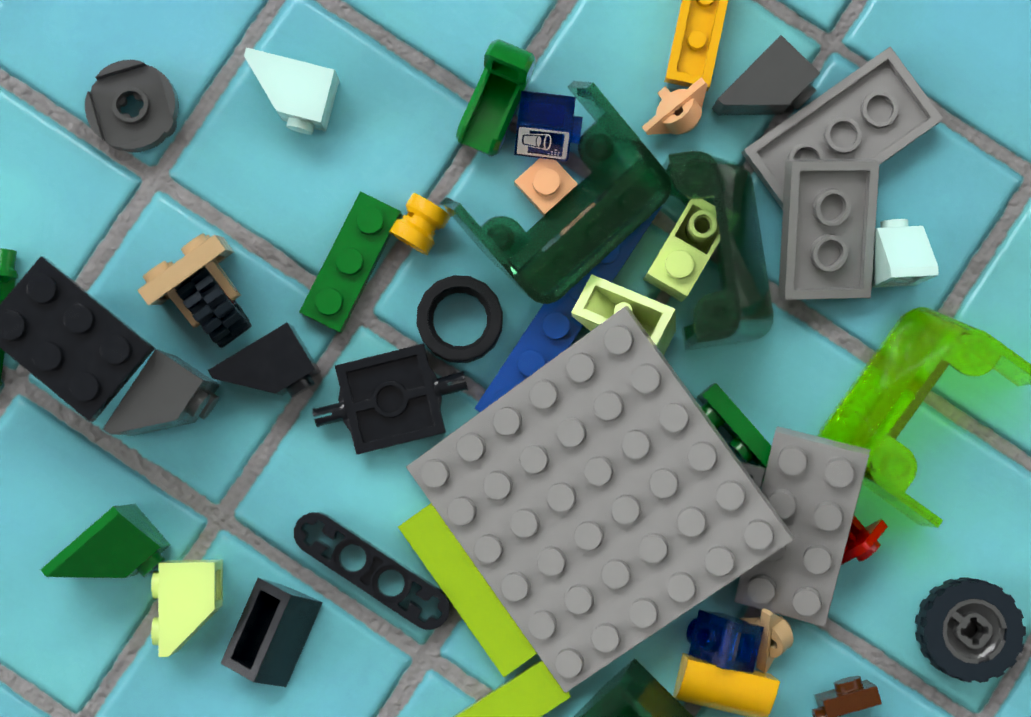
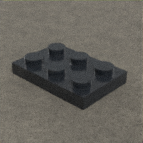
[0,256,155,422]

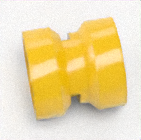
[389,193,451,255]

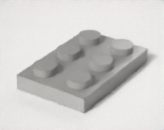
[778,160,880,300]

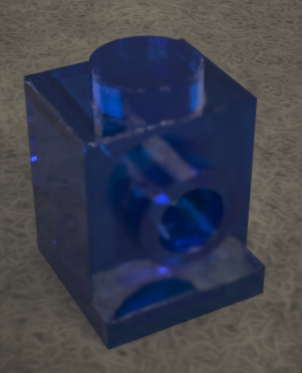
[686,610,764,673]

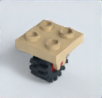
[137,233,252,348]

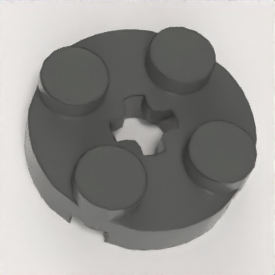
[85,60,179,153]

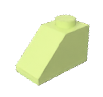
[571,274,676,356]

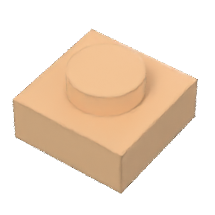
[514,151,578,217]

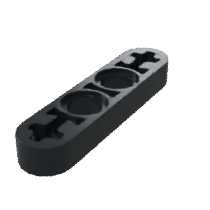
[294,512,450,630]

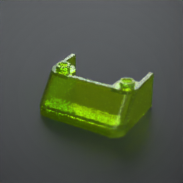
[818,307,1031,528]

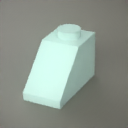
[244,47,340,134]
[872,219,939,288]

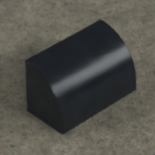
[220,578,323,687]

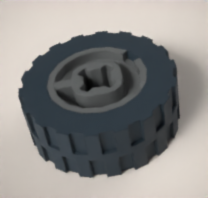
[915,577,1026,683]

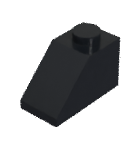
[208,323,321,398]

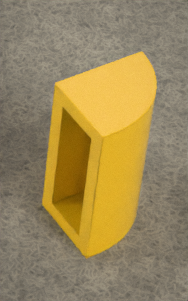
[672,653,780,717]

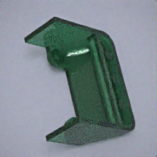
[440,81,671,304]

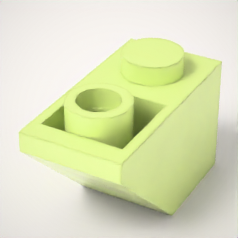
[643,194,734,302]
[151,560,223,657]

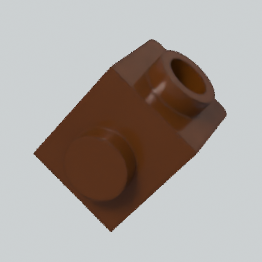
[812,676,882,717]

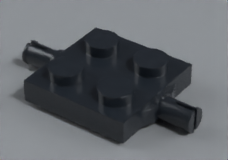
[312,343,468,455]

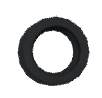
[416,275,503,363]

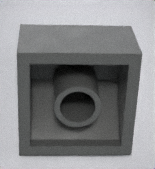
[103,349,220,436]

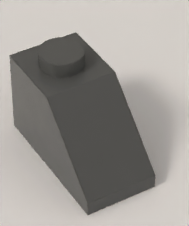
[712,35,820,115]

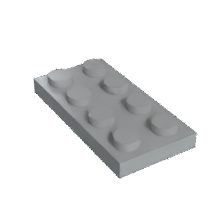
[742,47,943,210]
[734,426,870,627]

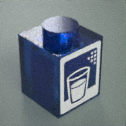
[514,91,583,161]

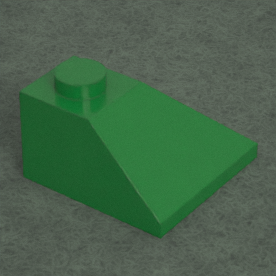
[40,504,170,578]

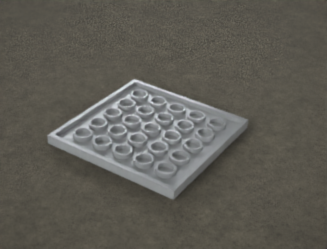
[406,306,794,693]

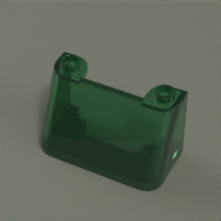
[658,151,773,351]

